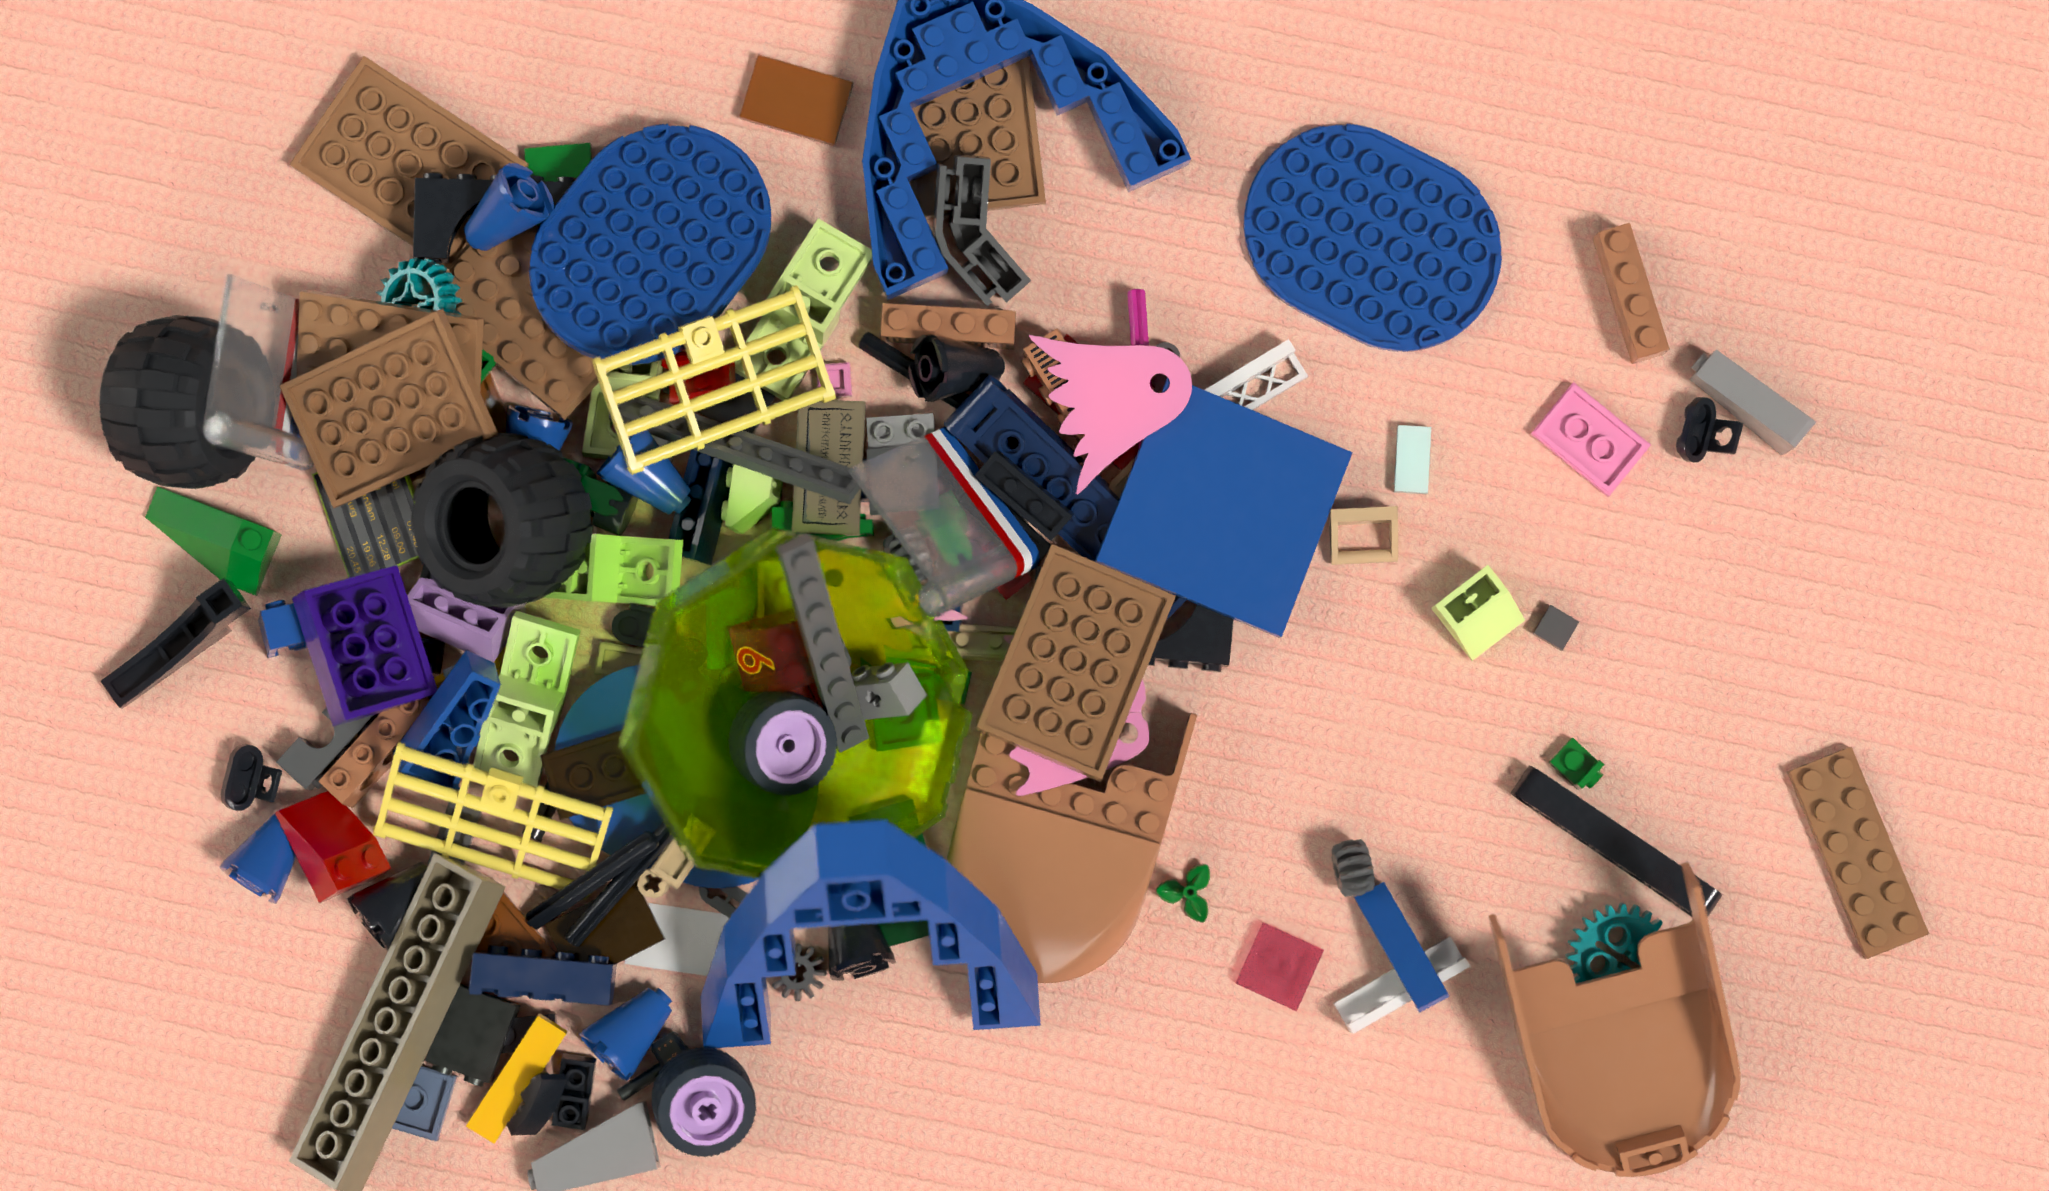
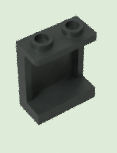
[425,984,521,1087]

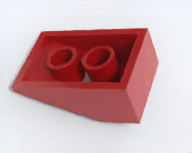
[275,791,391,903]

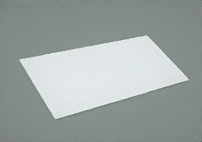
[625,903,729,976]

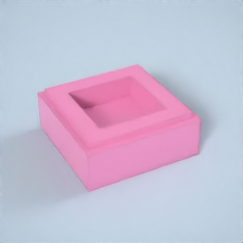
[817,362,852,398]

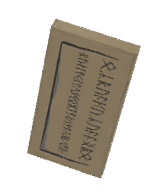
[792,400,866,536]

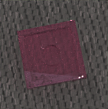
[1235,922,1324,1011]

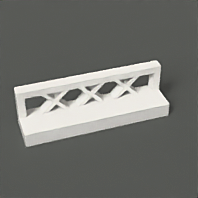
[1205,339,1308,410]
[1333,937,1470,1034]

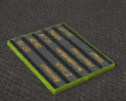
[312,472,419,578]

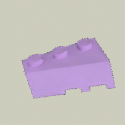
[407,578,526,662]

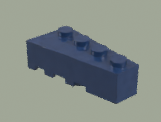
[469,945,617,1006]

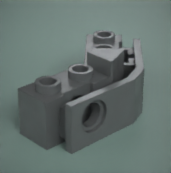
[933,155,1031,306]

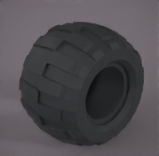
[99,315,272,489]
[411,433,593,608]

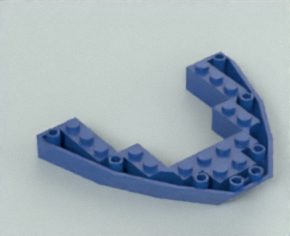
[862,0,1191,301]
[700,820,1041,1049]

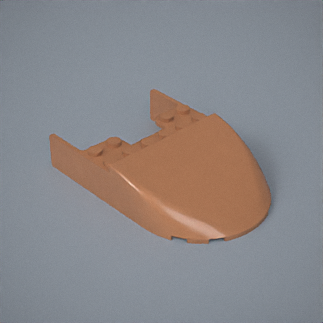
[947,659,1197,983]
[1488,862,1740,1177]

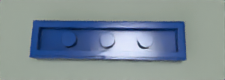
[1354,882,1449,1013]

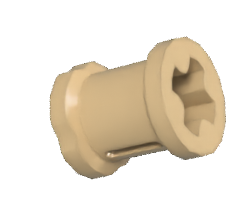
[637,868,670,898]

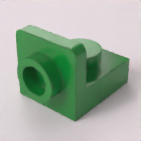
[1549,738,1605,790]

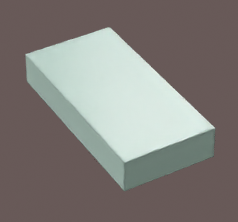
[1394,425,1431,494]

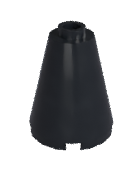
[909,335,1005,402]
[346,862,429,951]
[828,923,896,981]

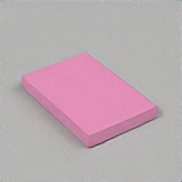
[1531,382,1651,497]

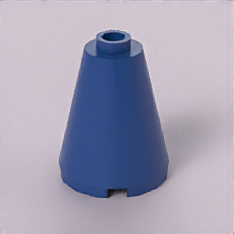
[464,163,554,251]
[506,405,573,450]
[597,430,691,515]
[220,809,296,904]
[579,988,672,1081]

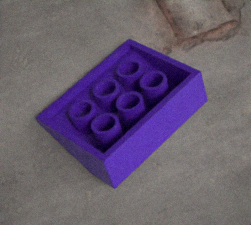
[292,565,437,727]

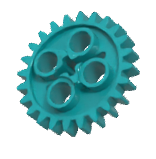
[1565,903,1663,984]

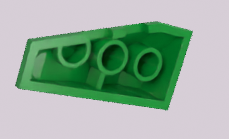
[145,487,282,596]

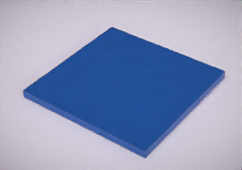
[1095,377,1353,638]

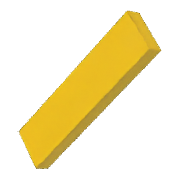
[466,1013,568,1144]

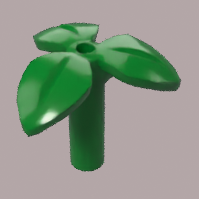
[1156,864,1210,923]

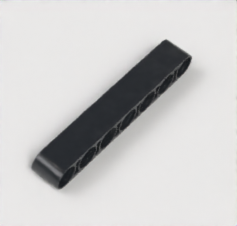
[1511,765,1723,918]

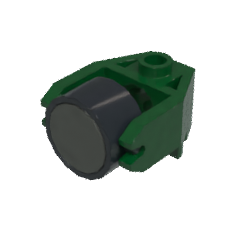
[563,457,638,536]

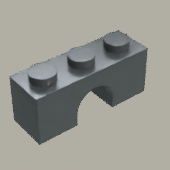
[276,707,378,790]

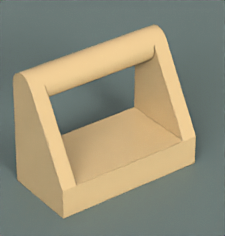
[1328,506,1398,565]

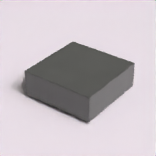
[1533,605,1579,651]

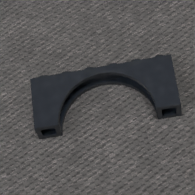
[413,173,576,264]
[1035,566,1234,673]

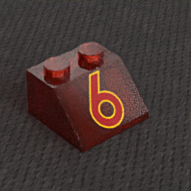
[727,609,815,692]

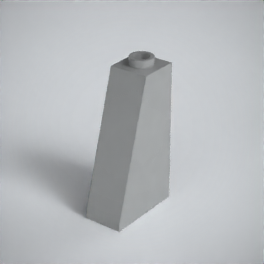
[1690,349,1816,455]
[528,1101,661,1191]

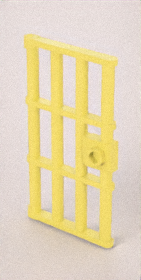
[592,285,836,475]
[373,742,613,900]

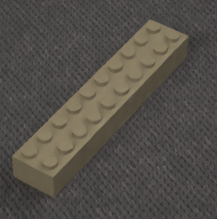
[289,853,506,1191]

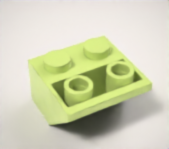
[721,464,783,534]
[1431,565,1525,661]

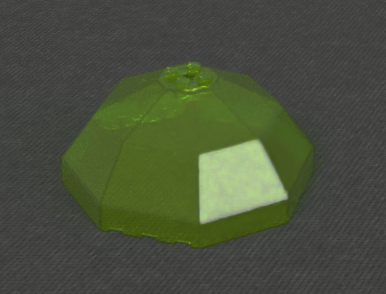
[619,527,973,879]

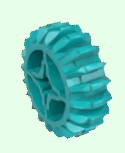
[376,258,463,315]

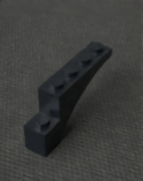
[101,578,251,709]

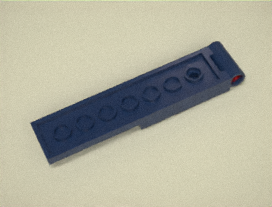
[944,375,1186,620]

